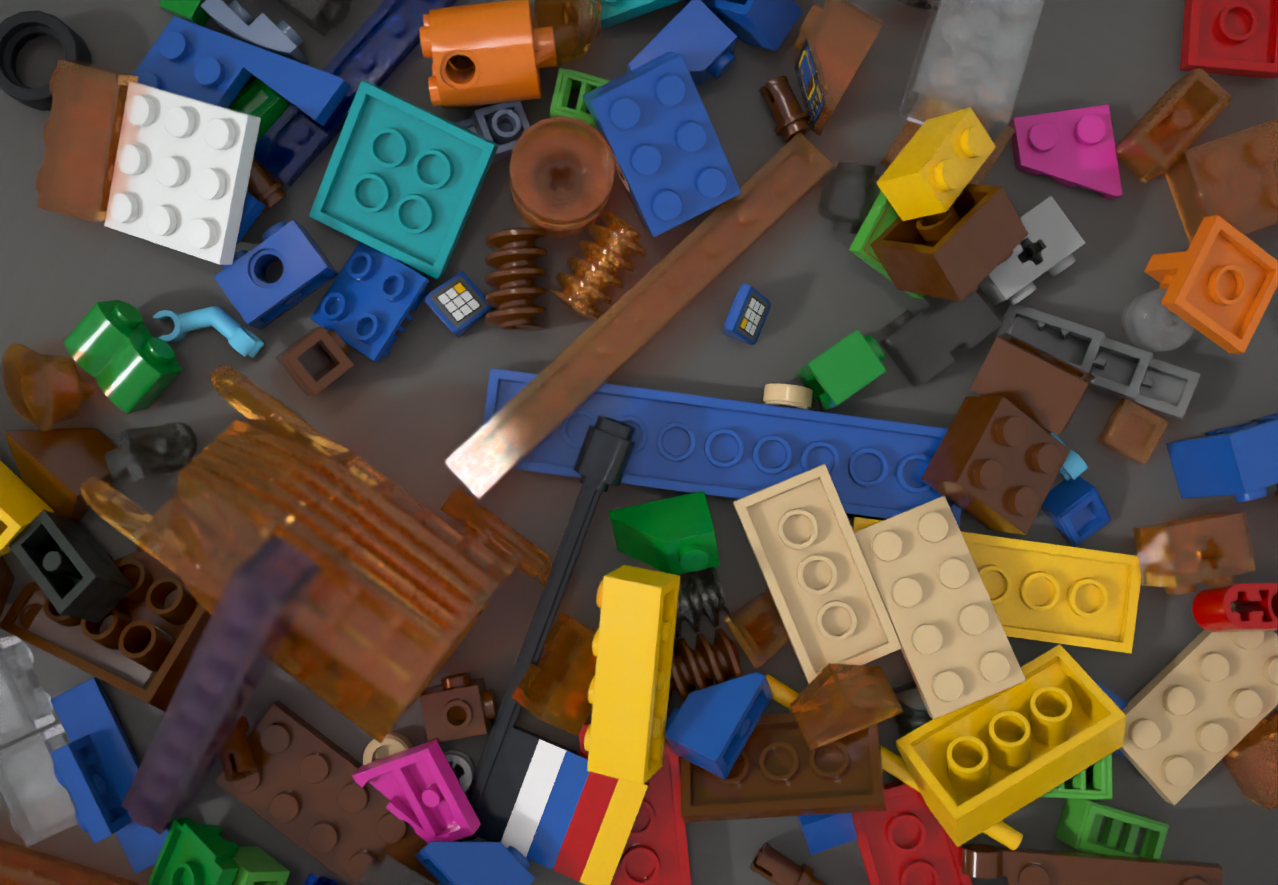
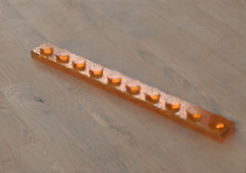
[444,132,834,500]

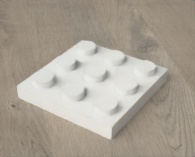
[104,81,261,265]

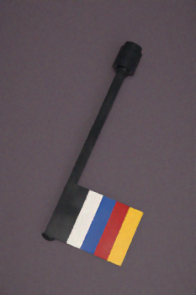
[462,415,650,885]

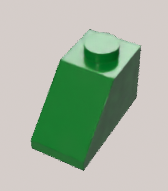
[609,491,720,575]

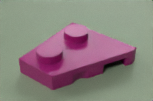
[1009,104,1123,200]
[352,739,481,843]

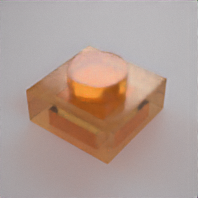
[1097,399,1169,465]

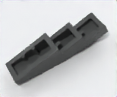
[993,303,1201,422]

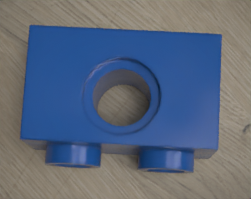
[214,220,338,330]

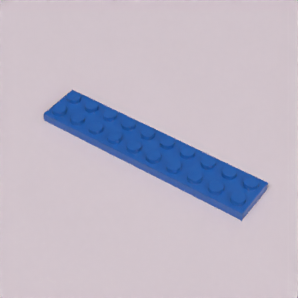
[477,368,962,527]

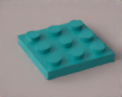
[308,80,499,279]

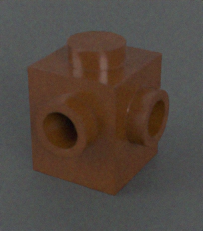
[420,672,498,743]

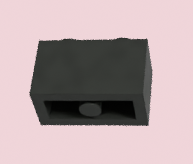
[8,510,133,623]

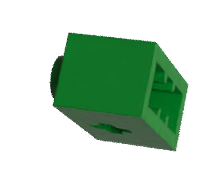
[796,329,887,411]

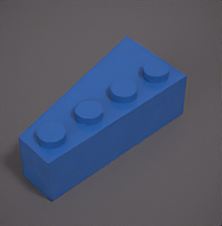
[1166,413,1278,502]

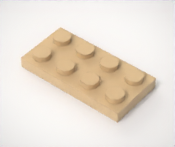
[732,464,902,687]
[854,495,1026,719]
[1119,604,1278,805]

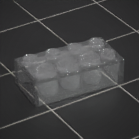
[898,0,1045,143]

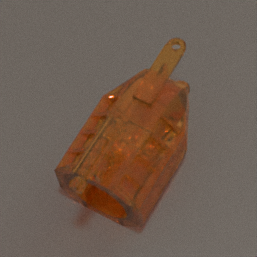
[79,364,572,743]

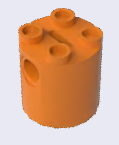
[419,0,557,109]

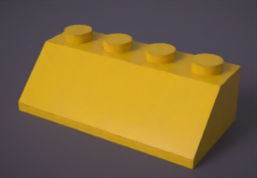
[896,644,1127,847]

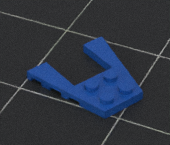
[119,16,351,245]

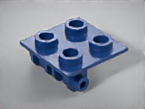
[310,242,431,363]

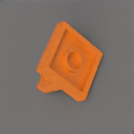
[1144,215,1278,354]

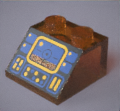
[793,0,884,135]

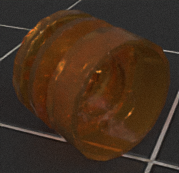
[509,116,615,238]

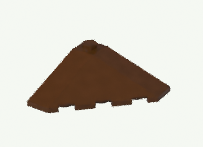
[0,511,259,718]

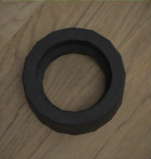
[0,10,92,111]

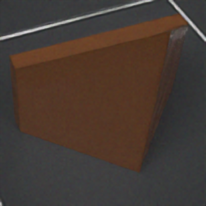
[4,428,133,521]

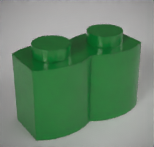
[63,300,182,414]

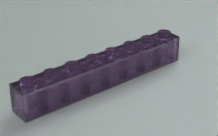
[121,534,322,835]

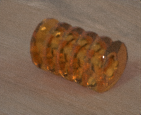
[547,210,647,320]

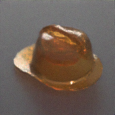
[3,343,94,432]

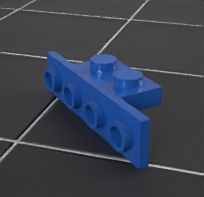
[50,677,171,874]

